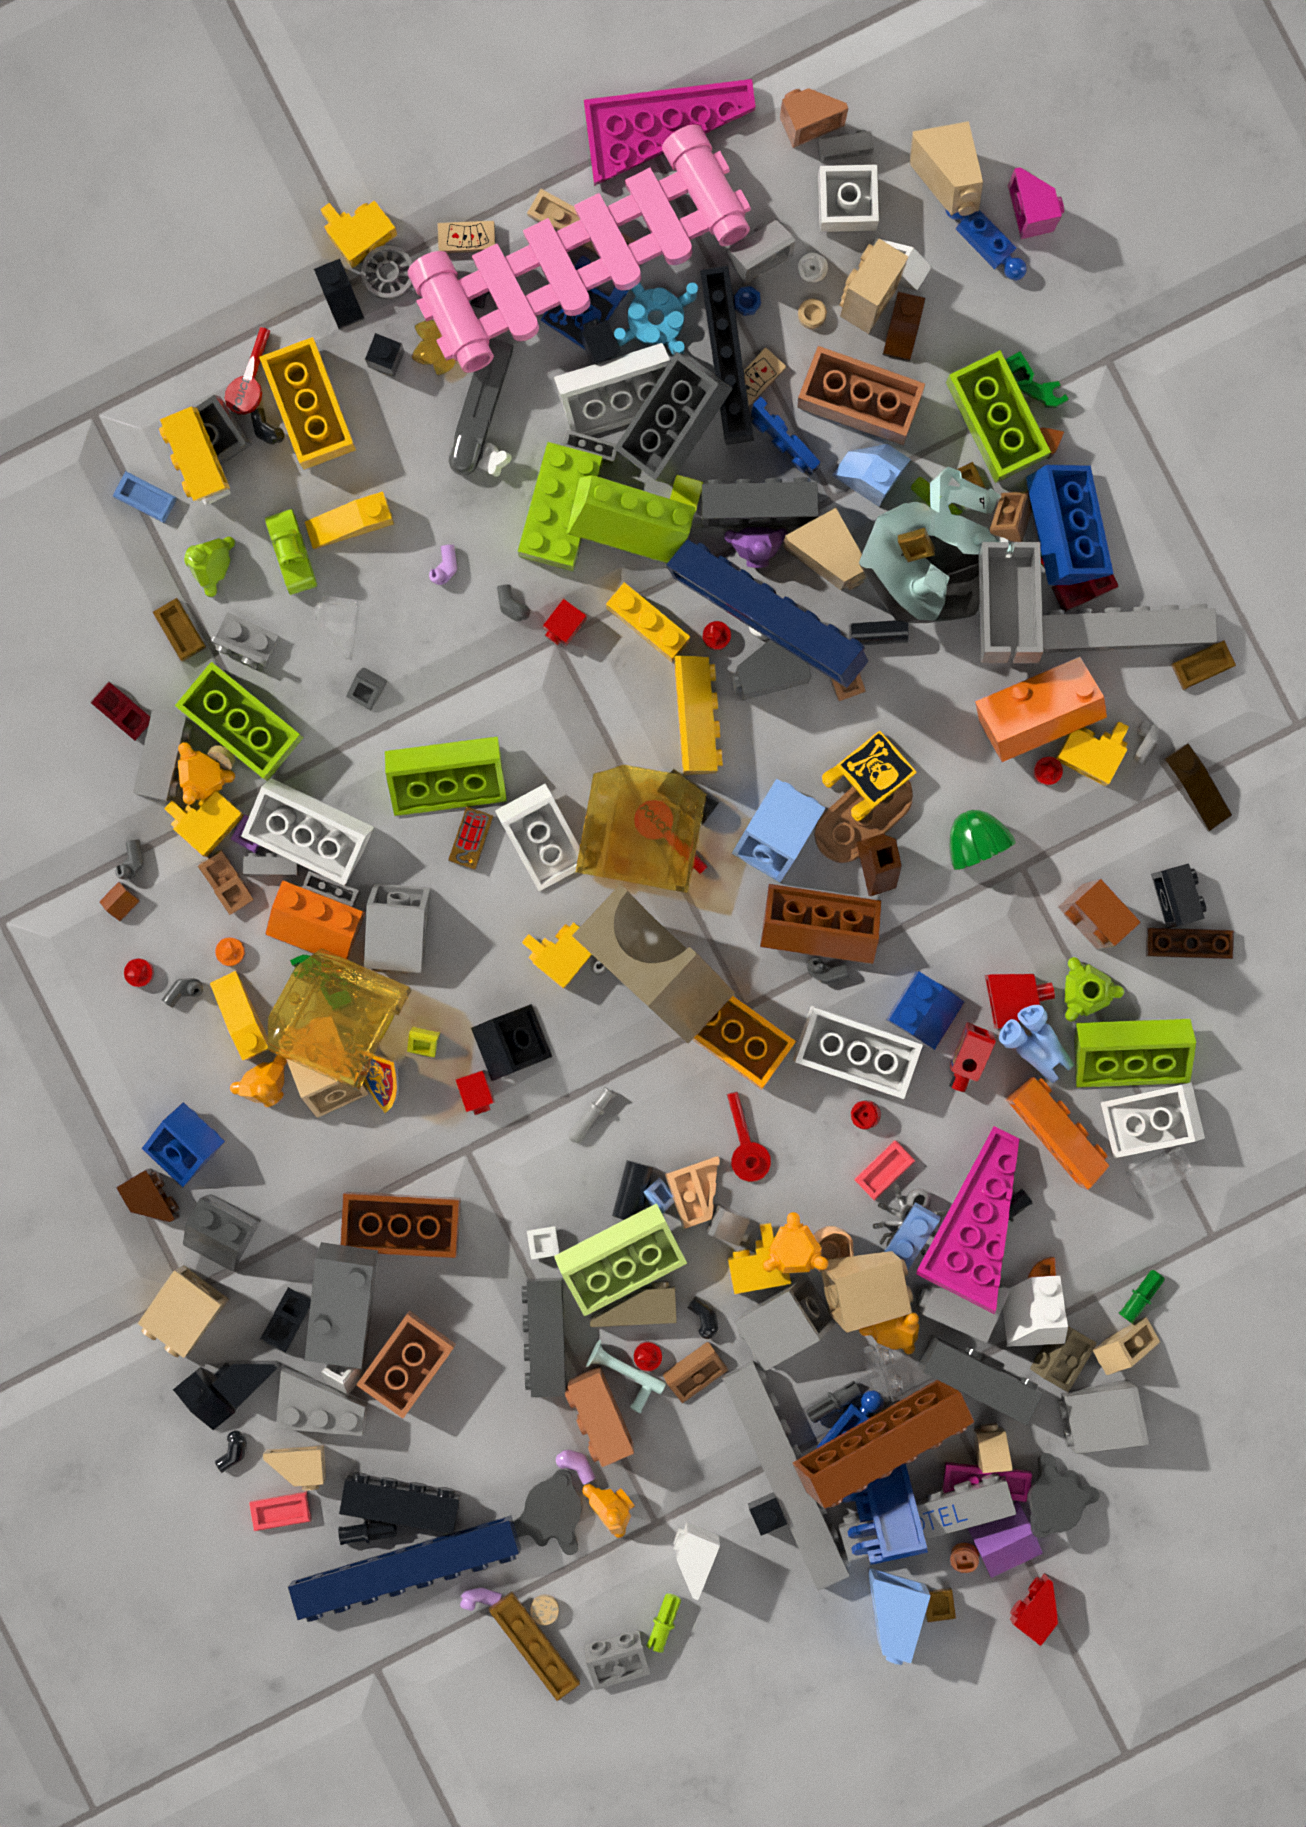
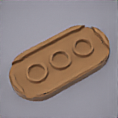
[814,780,913,863]

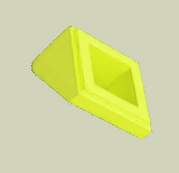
[670,475,704,513]

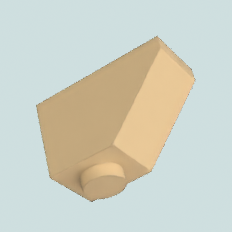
[1093,1317,1160,1375]
[974,1423,1012,1473]
[263,1445,326,1491]

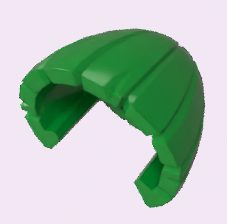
[949,810,1016,870]

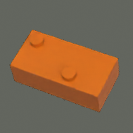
[975,657,1107,762]

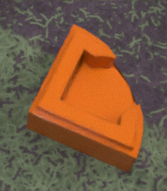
[1027,1257,1056,1279]

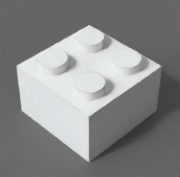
[818,165,879,232]

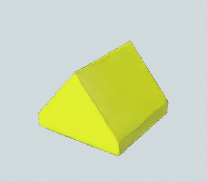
[407,1027,440,1057]

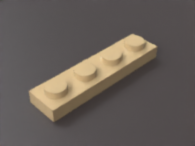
[527,189,636,255]

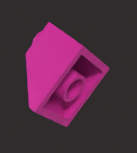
[1007,167,1064,239]

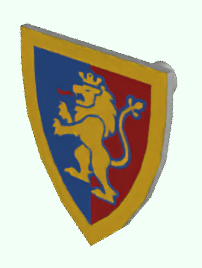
[355,1048,407,1113]

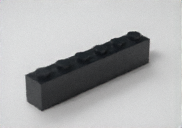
[700,266,754,445]

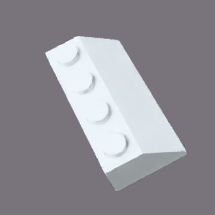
[554,343,670,436]
[241,778,374,886]

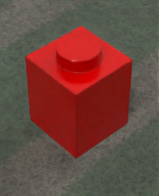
[543,598,587,646]
[455,1070,495,1115]

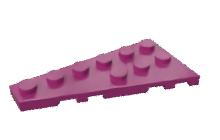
[584,79,756,186]
[916,1126,1020,1315]

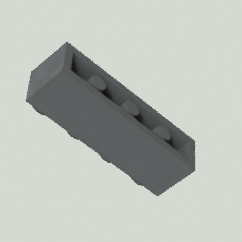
[522,1278,566,1397]

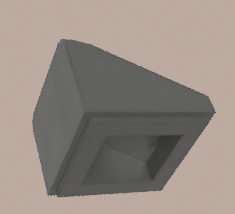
[346,668,387,711]

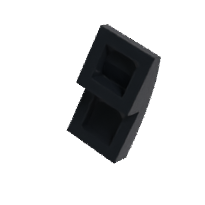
[260,1287,311,1353]

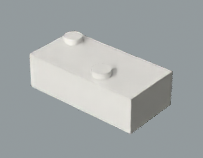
[793,1005,923,1099]

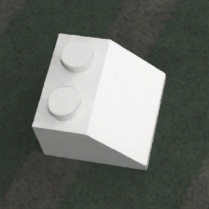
[1002,1276,1068,1347]
[673,1522,720,1600]

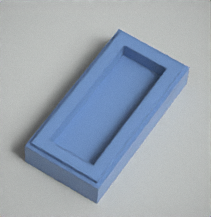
[113,471,177,524]

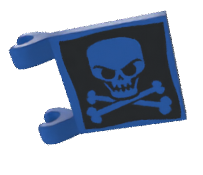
[541,256,629,350]

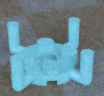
[614,282,698,356]

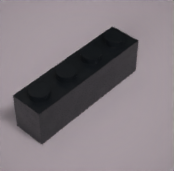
[339,1472,461,1534]

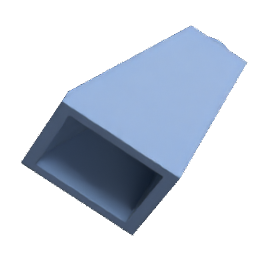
[868,1568,931,1665]

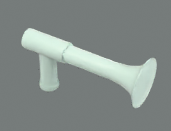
[586,1340,666,1413]

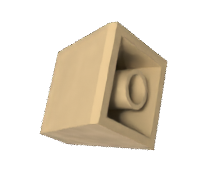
[910,121,983,216]
[783,508,866,591]
[279,1016,369,1118]
[820,1251,913,1333]
[138,1265,229,1358]

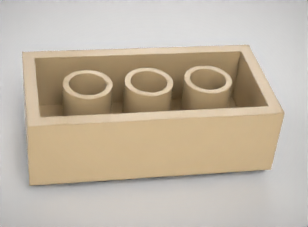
[839,239,909,334]

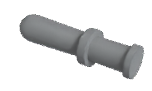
[569,1087,616,1143]

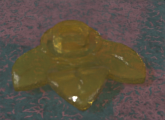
[411,320,456,375]

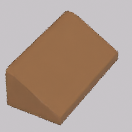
[990,491,1032,542]
[663,1342,729,1403]

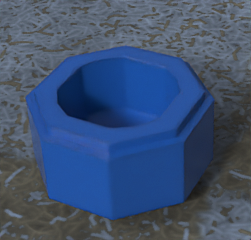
[734,286,761,316]

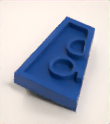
[751,397,821,475]

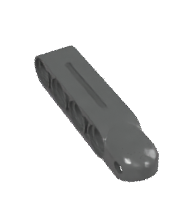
[448,338,514,476]

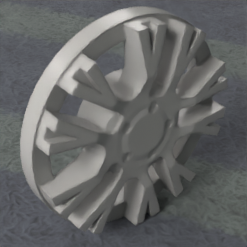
[361,245,413,300]

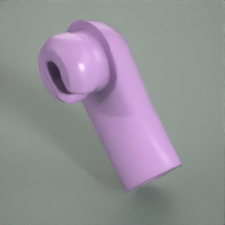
[429,545,457,585]
[556,1450,595,1484]
[460,1588,502,1611]

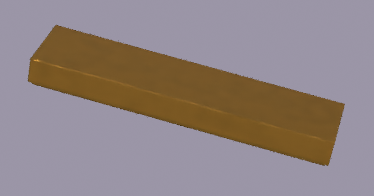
[489,1592,580,1701]

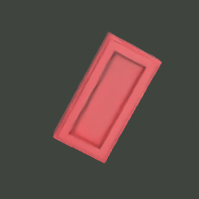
[854,1140,915,1201]
[249,1491,312,1531]

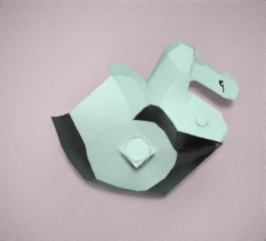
[859,467,1012,623]

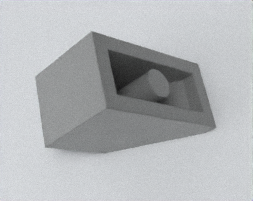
[707,1204,753,1246]

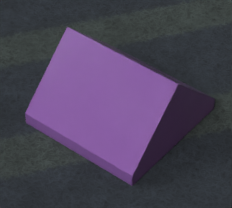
[968,1501,1043,1578]

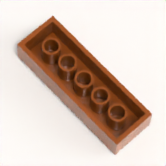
[792,1380,974,1509]

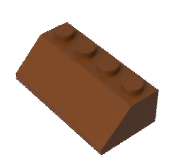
[760,884,881,964]

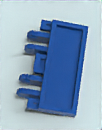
[842,1464,928,1565]

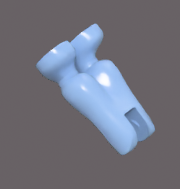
[999,1005,1074,1084]

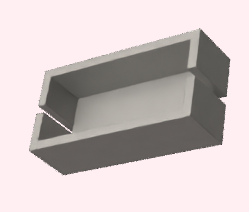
[979,542,1043,663]

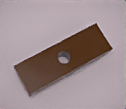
[1146,928,1234,959]

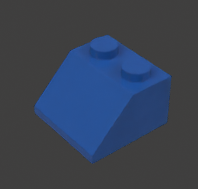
[886,971,964,1050]
[141,1102,225,1188]

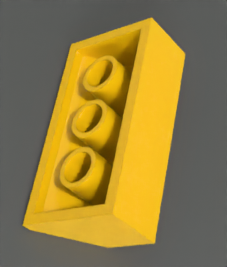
[674,656,723,776]

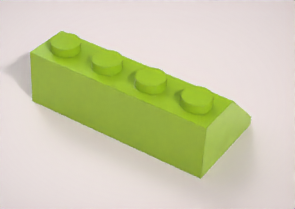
[567,475,695,564]
[385,736,507,816]
[1074,1019,1196,1088]

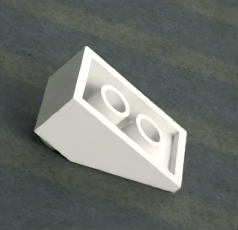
[495,784,589,891]
[1101,1082,1205,1158]

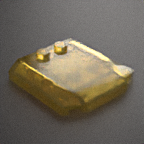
[575,765,707,893]
[267,948,411,1091]

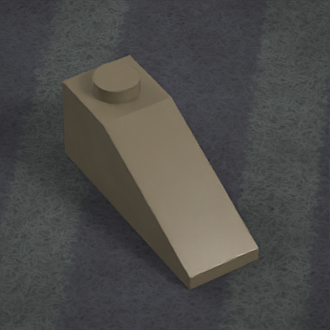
[590,1281,677,1327]

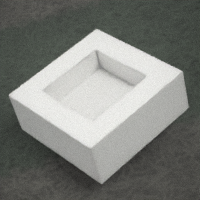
[527,1226,560,1260]

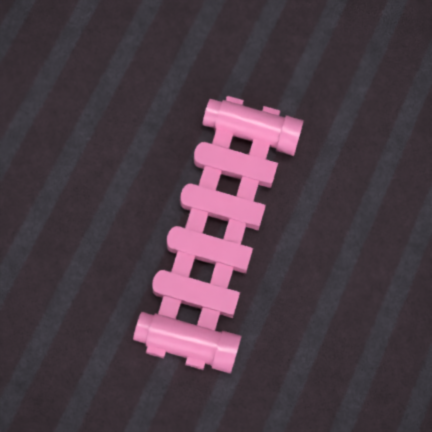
[408,125,751,373]

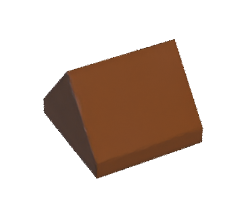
[1040,427,1064,459]
[99,881,140,922]

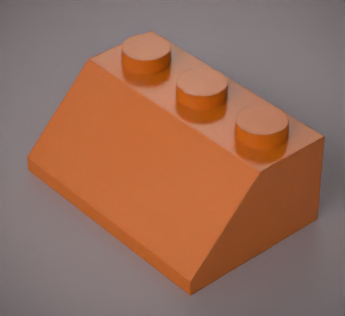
[265,880,366,965]

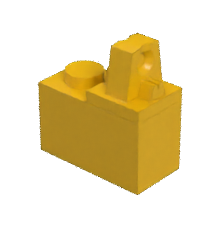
[320,200,397,269]
[1055,721,1129,786]
[164,791,244,857]
[521,922,592,989]
[728,1222,791,1294]

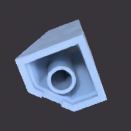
[832,444,911,507]

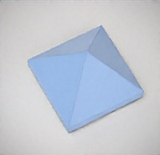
[644,1177,674,1214]

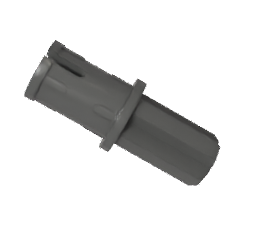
[807,1381,862,1423]

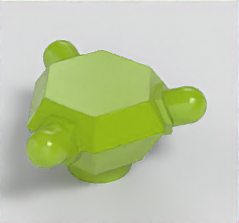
[184,536,235,597]
[1064,957,1124,1022]

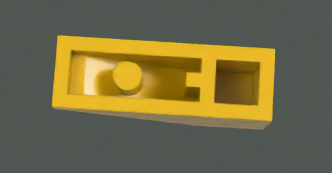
[305,491,394,550]
[210,971,273,1061]

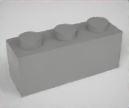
[133,709,193,802]

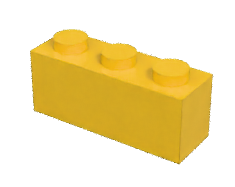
[159,406,230,501]
[606,582,690,663]

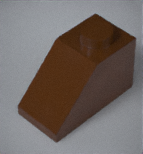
[882,291,926,361]

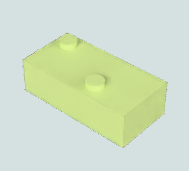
[554,1203,687,1316]

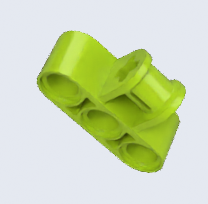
[265,509,318,595]

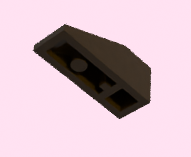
[1159,743,1232,832]

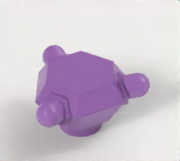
[724,527,788,568]

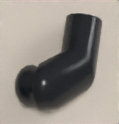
[687,1296,718,1339]

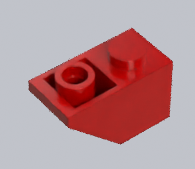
[1010,1573,1058,1646]

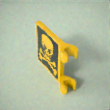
[822,730,917,822]

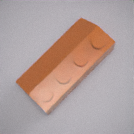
[1005,1077,1109,1190]

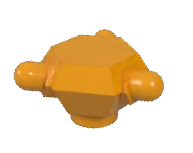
[178,742,235,805]
[230,1054,287,1107]
[763,1212,828,1273]
[859,1312,919,1354]
[582,1484,635,1538]

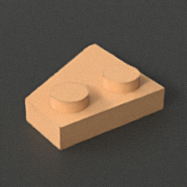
[665,1156,720,1229]

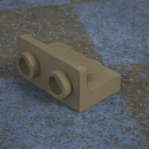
[1030,1326,1097,1392]

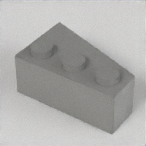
[276,1366,368,1436]

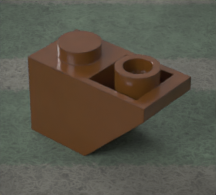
[856,834,902,897]
[116,1168,180,1222]

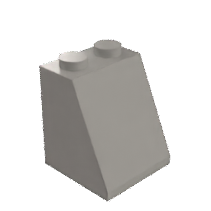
[364,883,431,975]
[734,1274,836,1371]
[916,1283,1010,1343]
[1057,1379,1149,1454]

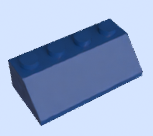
[1026,465,1114,585]

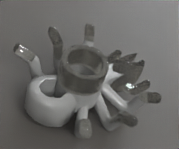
[872,1184,948,1255]

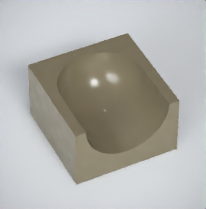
[572,884,735,1044]

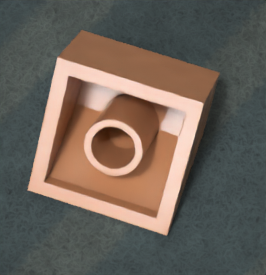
[780,88,849,148]

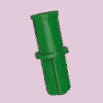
[1118,1270,1165,1324]

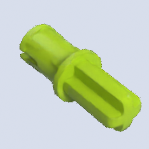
[646,1593,681,1653]

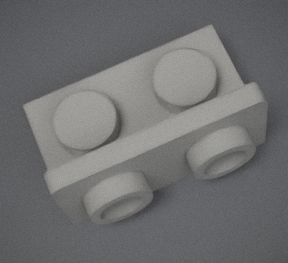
[211,612,280,669]
[584,1630,651,1690]

